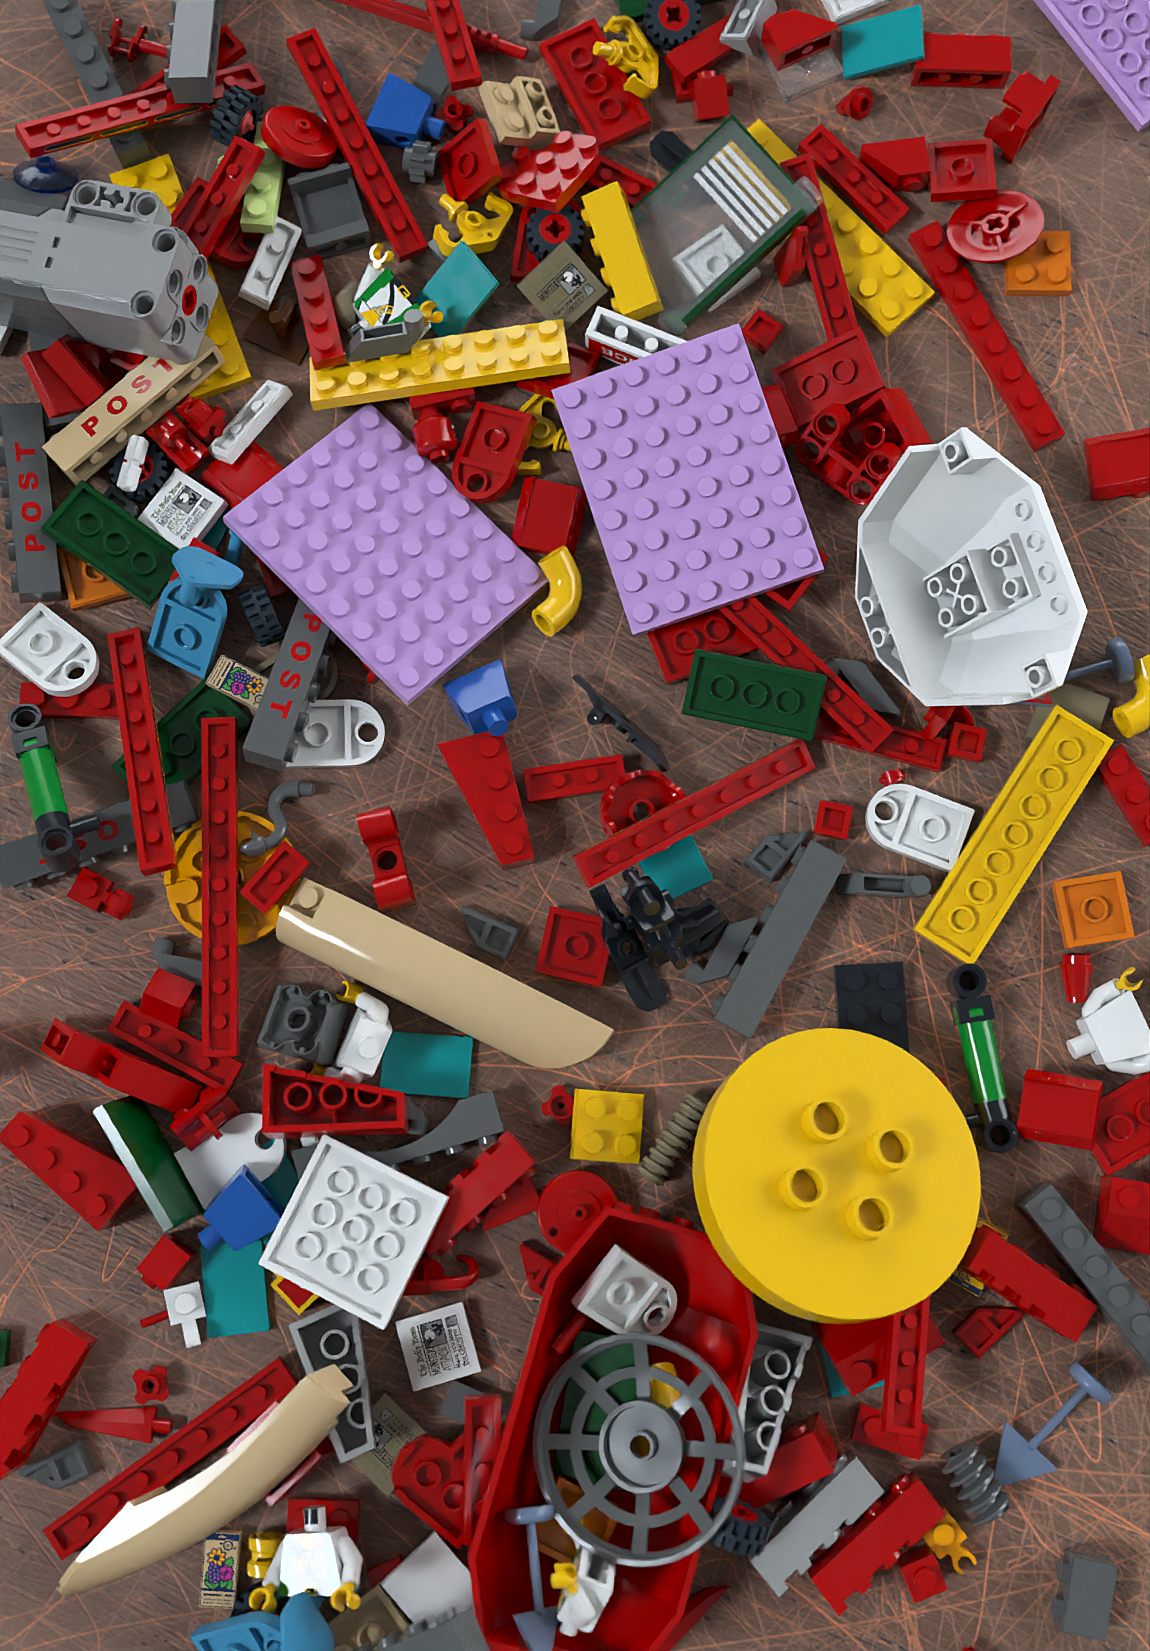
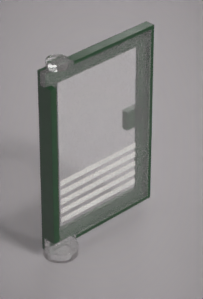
[631,114,824,337]

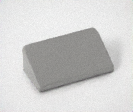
[719,0,777,56]

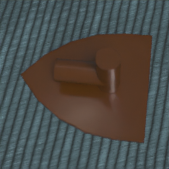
[243,291,309,366]

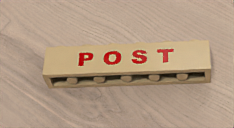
[42,333,226,486]

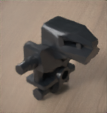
[619,867,729,970]

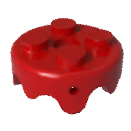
[599,770,685,853]

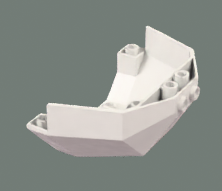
[855,427,1088,706]

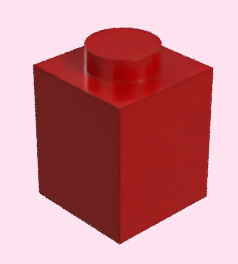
[689,70,730,122]
[140,968,198,1028]
[136,1233,197,1291]
[896,1544,948,1603]

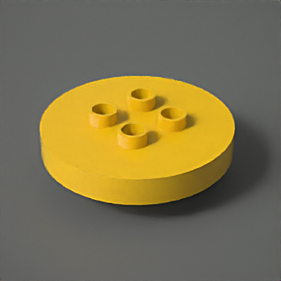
[693,1028,981,1324]

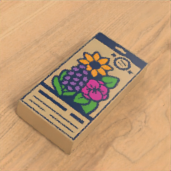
[206,655,268,711]
[199,1530,243,1609]

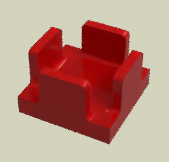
[983,71,1061,164]

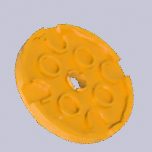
[164,811,301,945]

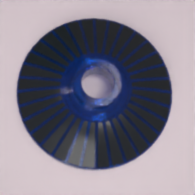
[13,155,79,194]

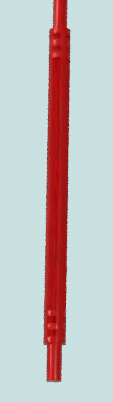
[333,0,528,61]

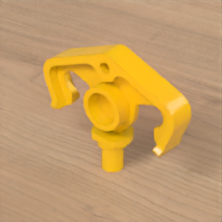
[593,16,659,99]
[433,192,513,257]
[516,393,572,476]

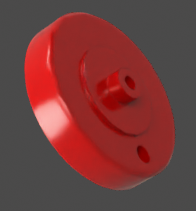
[261,105,338,168]
[537,1170,619,1253]

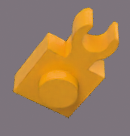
[923,1505,977,1575]

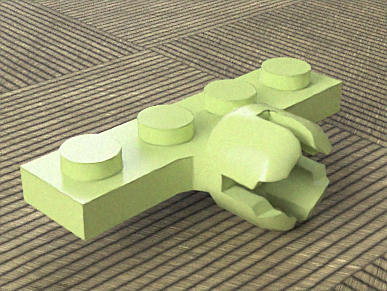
[216,122,286,234]

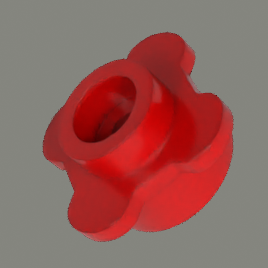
[436,96,473,132]
[541,1085,574,1127]
[132,1366,170,1405]

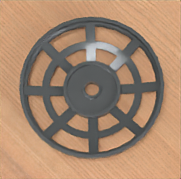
[533,1333,746,1567]

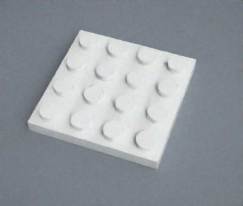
[258,1134,450,1329]

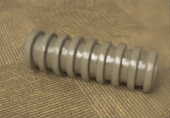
[637,1093,708,1186]

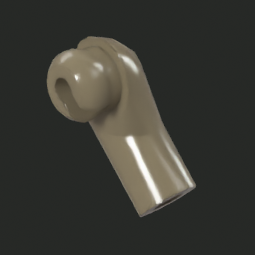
[332,280,359,329]

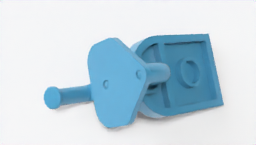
[146,529,245,679]
[190,1579,361,1651]

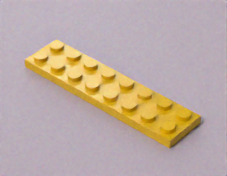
[713,119,935,338]
[109,154,253,400]
[309,319,571,411]
[912,705,1114,964]

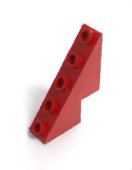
[40,1018,202,1113]

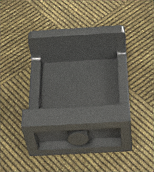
[288,163,373,260]

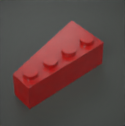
[437,731,535,871]
[262,1063,408,1139]
[0,1111,140,1231]
[424,1131,537,1257]
[957,1224,1097,1343]
[0,1318,97,1480]
[715,1412,839,1508]
[807,1471,946,1617]

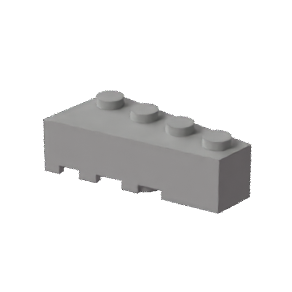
[288,1305,377,1464]
[721,1322,813,1483]
[748,1450,884,1597]

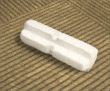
[117,435,149,492]

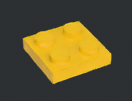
[569,1089,644,1164]

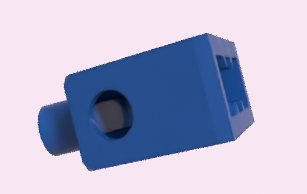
[366,73,446,149]
[443,659,518,736]
[198,1164,285,1251]

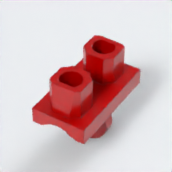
[174,395,227,444]
[145,411,210,474]
[170,1085,240,1151]

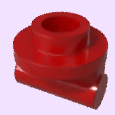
[835,85,873,120]

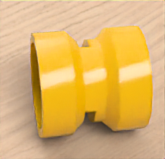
[247,1532,285,1578]

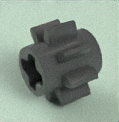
[402,140,438,184]

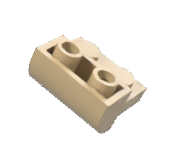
[478,76,561,150]

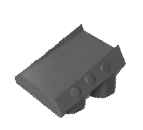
[257,984,350,1066]

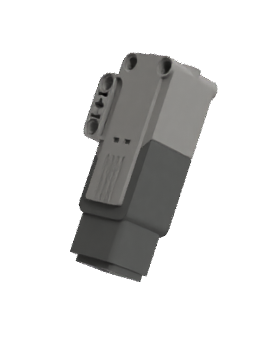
[0,180,218,365]

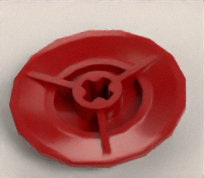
[947,189,1044,264]

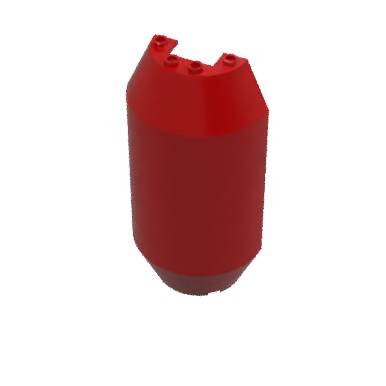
[468,1200,758,1651]

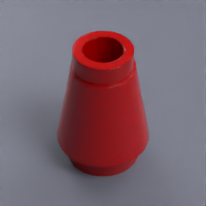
[1059,953,1094,1003]

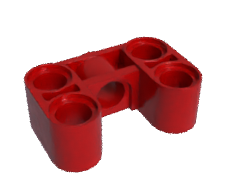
[795,403,903,506]
[356,806,416,913]

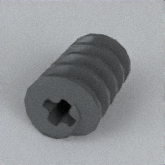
[940,1440,1009,1527]

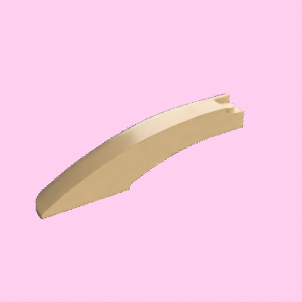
[276,877,614,1069]
[57,1364,354,1597]

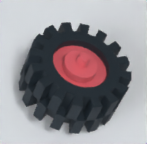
[210,85,263,147]

